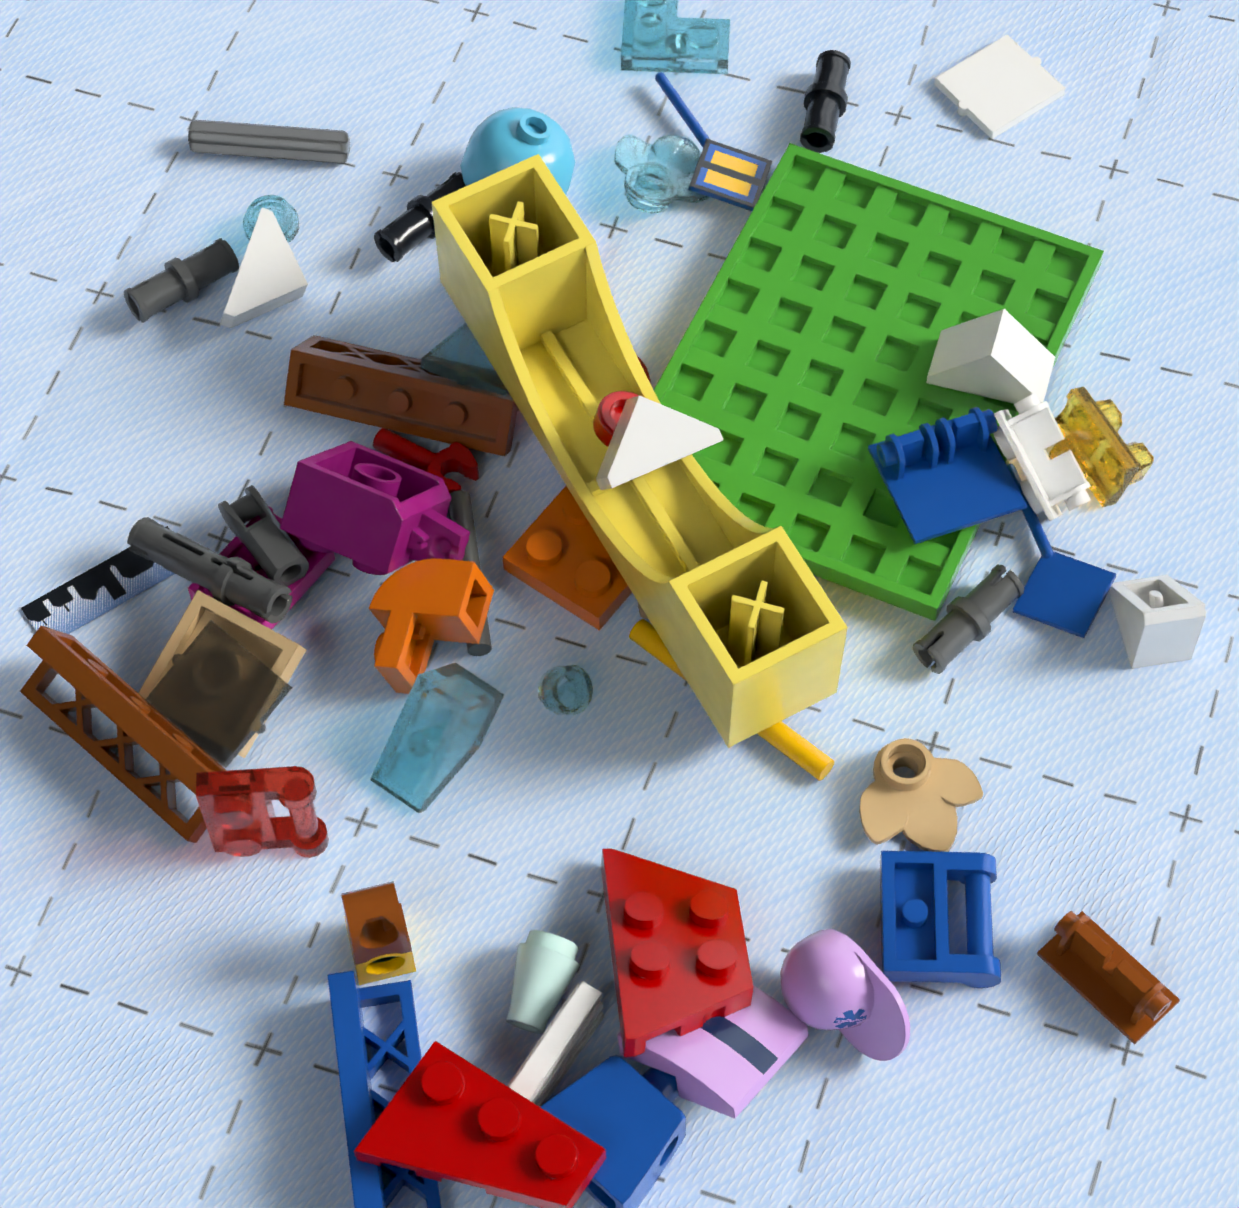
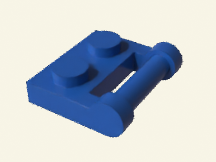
[880,851,1001,988]

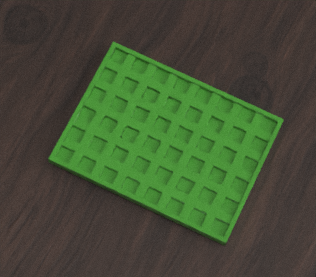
[654,143,1104,621]

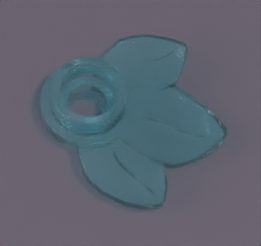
[614,134,709,213]

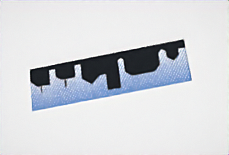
[21,526,175,634]

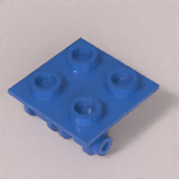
[868,407,1027,544]

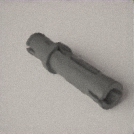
[127,517,292,624]

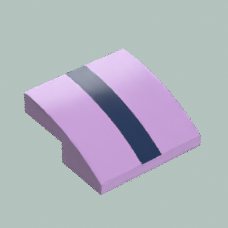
[617,985,809,1119]

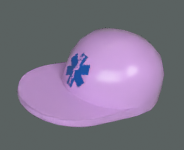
[780,929,910,1061]

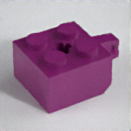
[280,441,470,575]

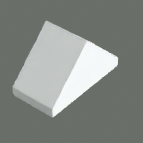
[220,208,308,328]
[926,309,1055,404]
[596,395,723,490]
[1109,575,1206,669]

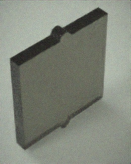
[145,620,293,768]

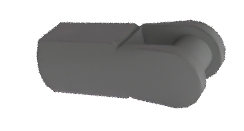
[218,485,309,587]

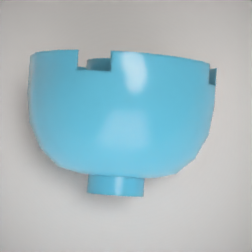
[460,107,575,195]

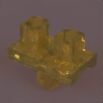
[1048,387,1154,507]

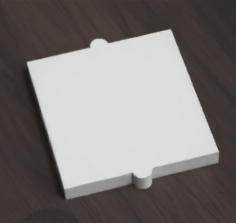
[934,35,1065,139]

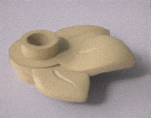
[859,738,983,852]

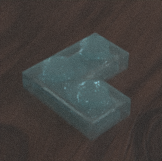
[621,0,730,74]

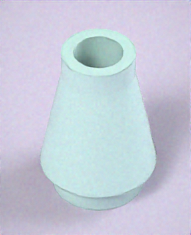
[506,930,580,1034]

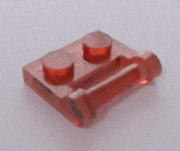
[196,766,329,858]

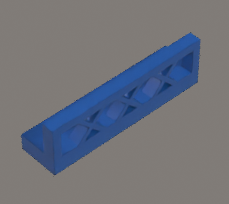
[327,970,442,1208]

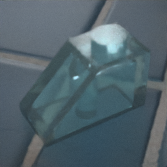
[370,662,504,813]

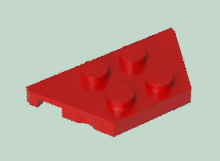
[601,848,754,1057]

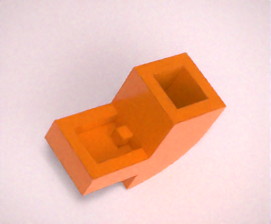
[369,559,494,695]

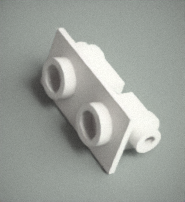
[993,393,1091,521]

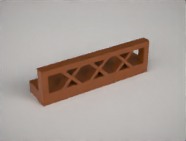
[284,335,519,457]
[20,626,241,843]

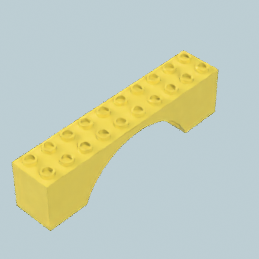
[432,154,848,748]

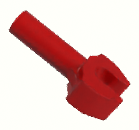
[373,428,479,493]

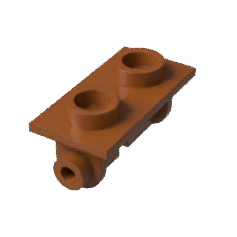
[1037,911,1180,1045]

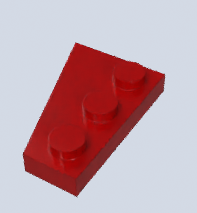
[354,1041,606,1208]

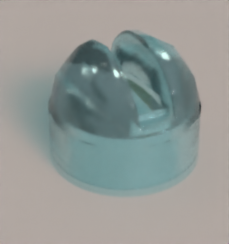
[538,665,593,715]

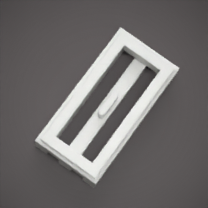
[507,981,604,1107]

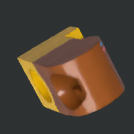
[341,881,416,985]

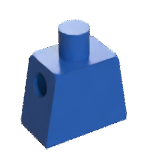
[540,1055,686,1208]

